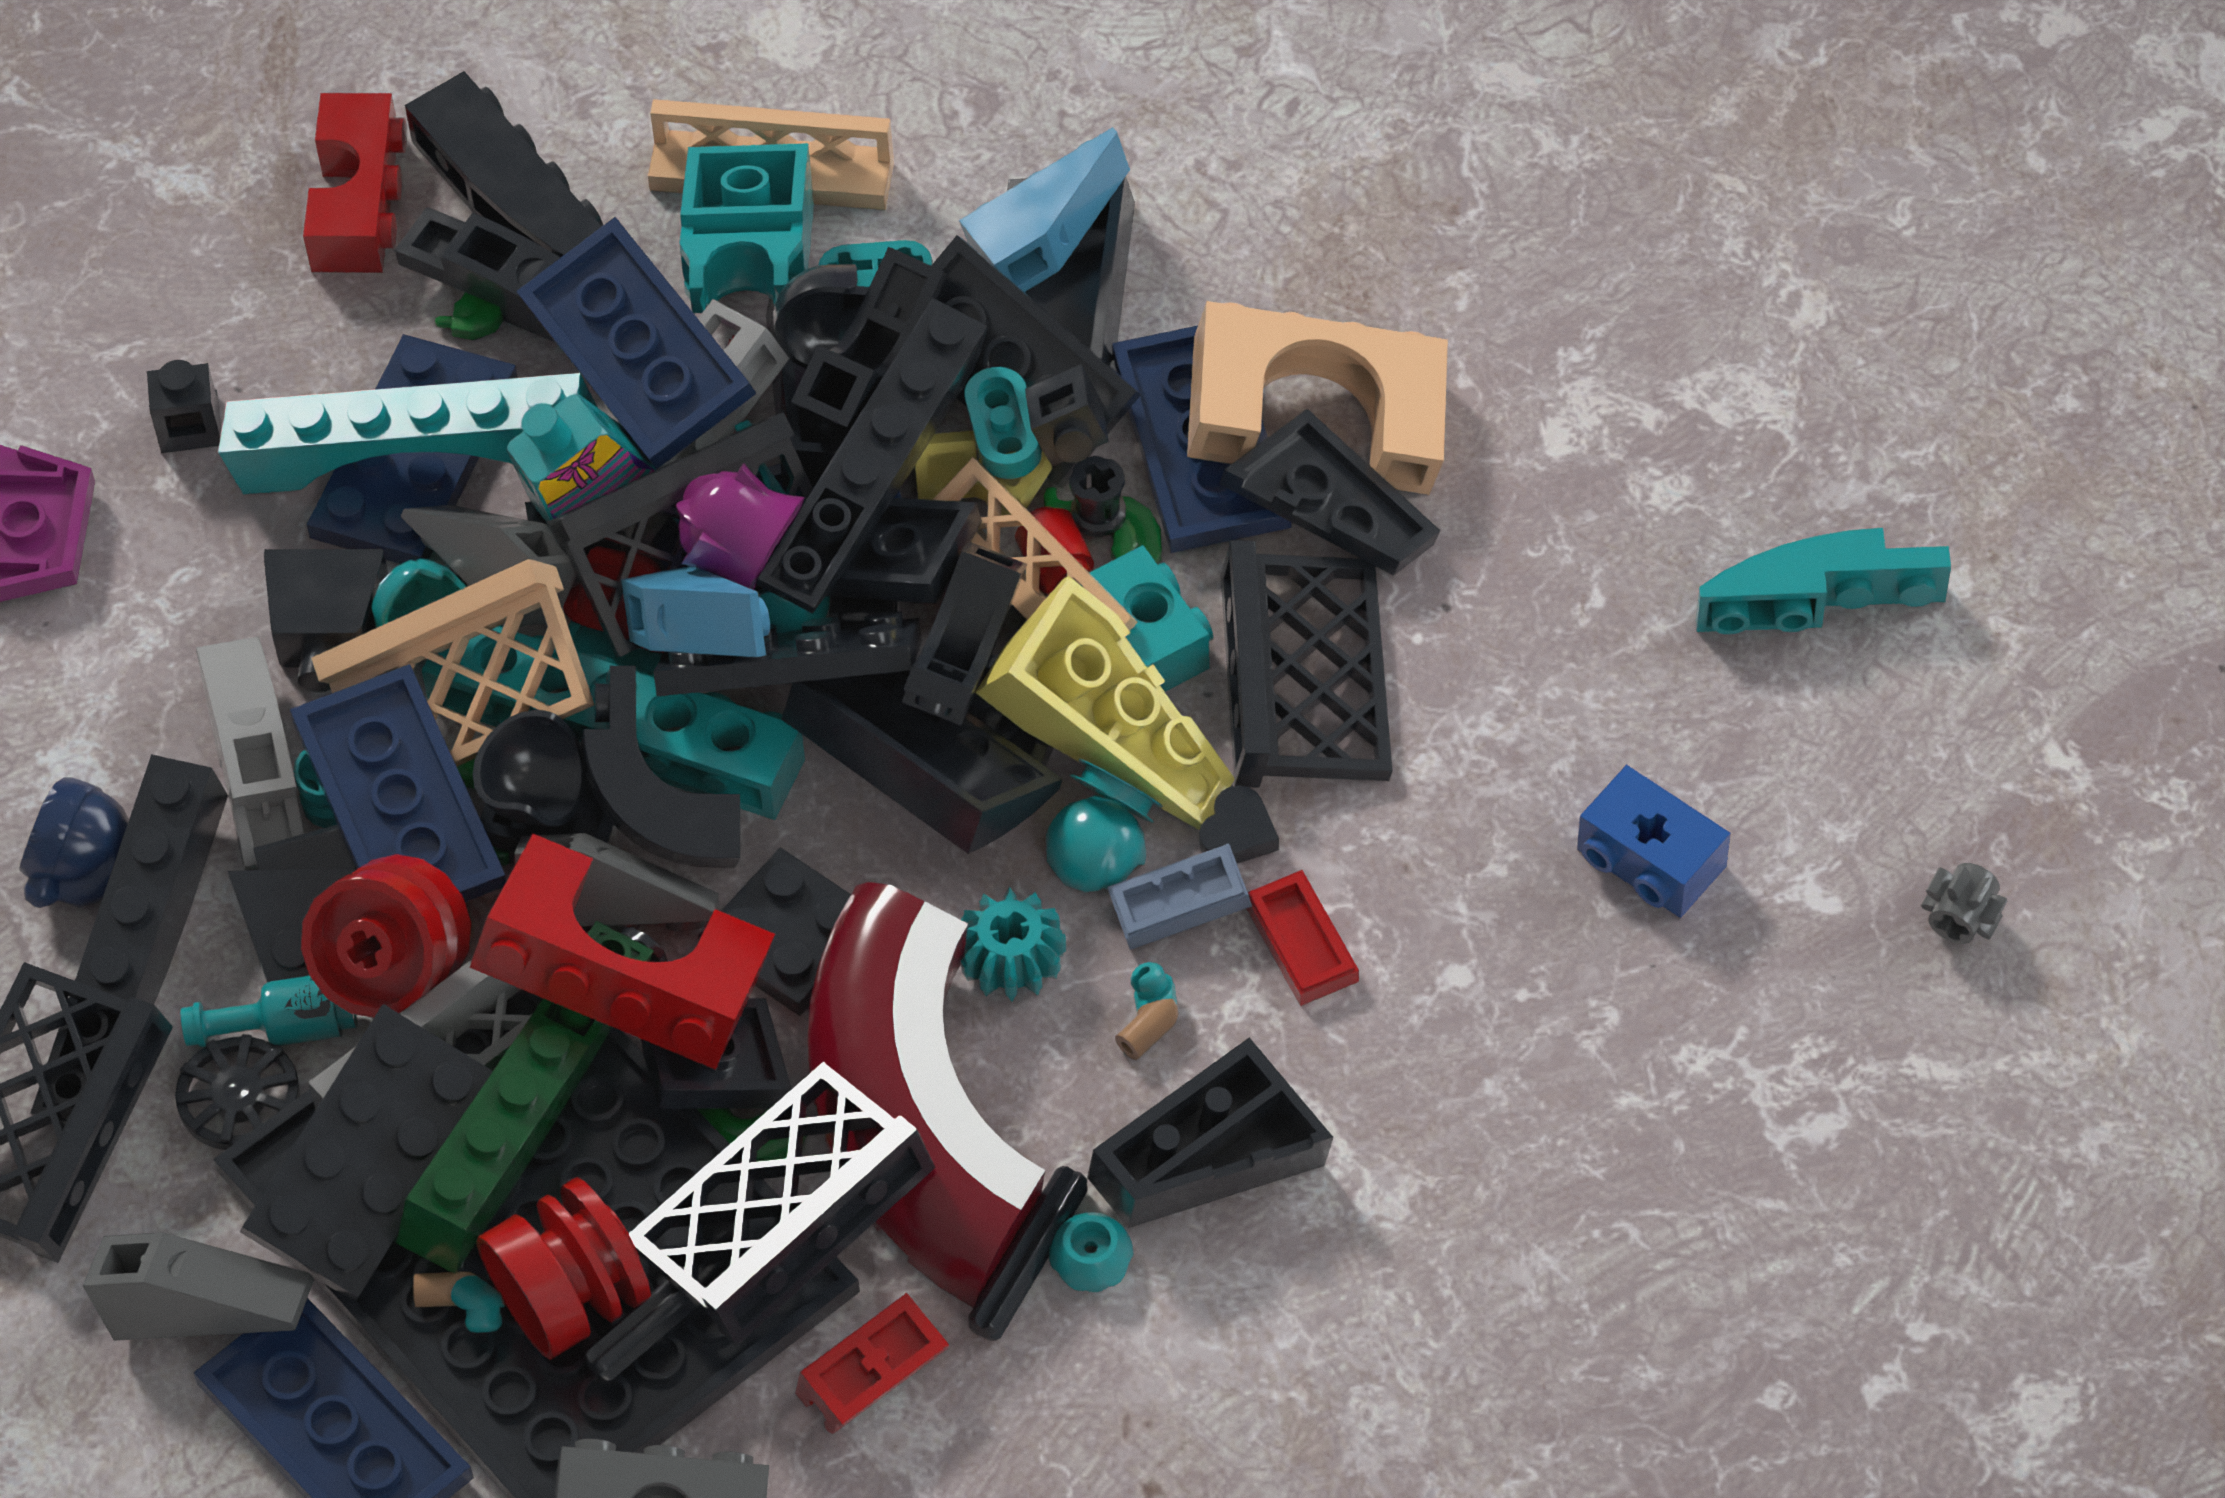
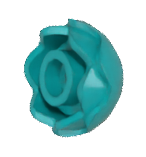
[1049,1212,1134,1292]

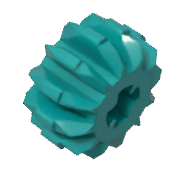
[961,886,1066,1002]

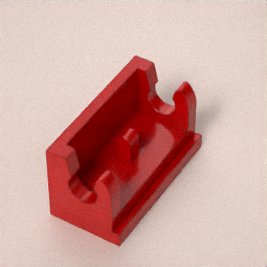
[795,1293,949,1434]

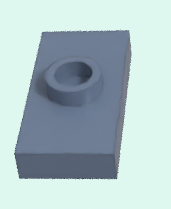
[1107,844,1252,950]

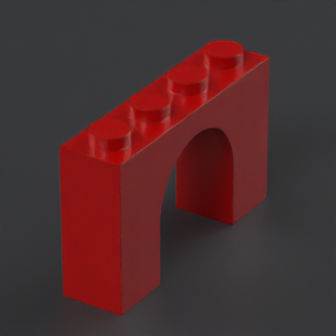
[469,834,775,1070]

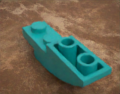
[1695,528,1951,635]

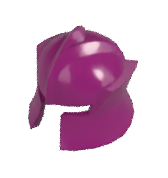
[676,463,805,590]

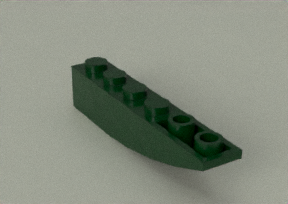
[396,921,654,1274]

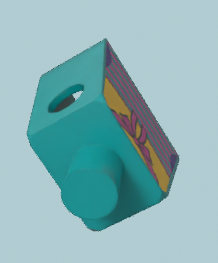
[506,394,656,524]

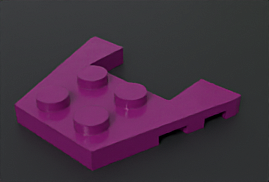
[0,445,95,602]

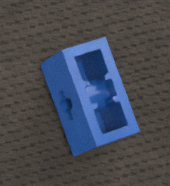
[1577,764,1731,918]

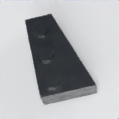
[1087,1037,1334,1228]

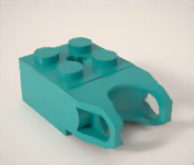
[679,143,814,313]

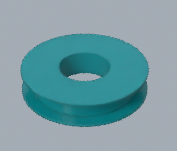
[1069,759,1163,823]

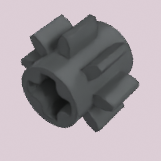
[1921,863,2008,944]

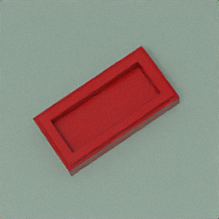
[1246,870,1359,1006]

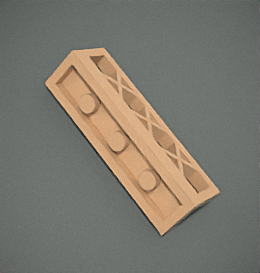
[648,99,894,210]
[933,457,1138,631]

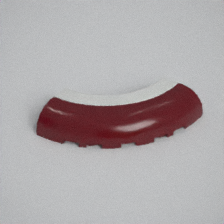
[807,882,1045,1308]

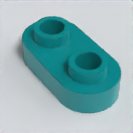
[965,367,1042,479]

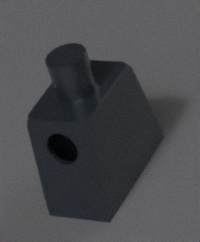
[264,549,389,692]

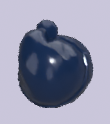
[19,777,129,908]

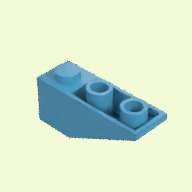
[959,127,1130,292]
[621,566,770,657]

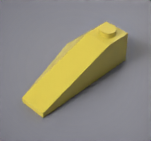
[975,576,1235,830]

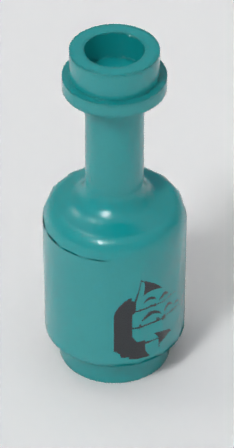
[180,976,358,1048]

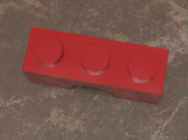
[303,93,407,273]

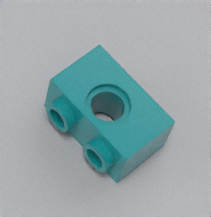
[1080,545,1214,692]

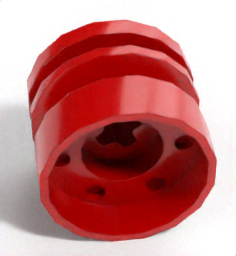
[476,1177,651,1360]

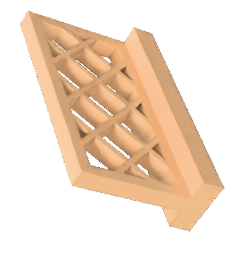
[311,559,595,767]

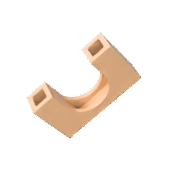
[1187,301,1448,495]

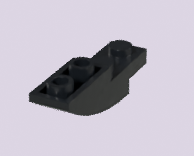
[394,207,561,343]

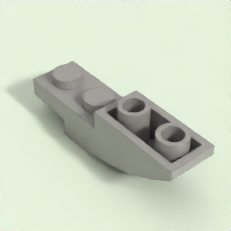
[196,637,304,870]

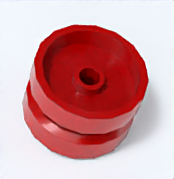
[301,854,471,1018]

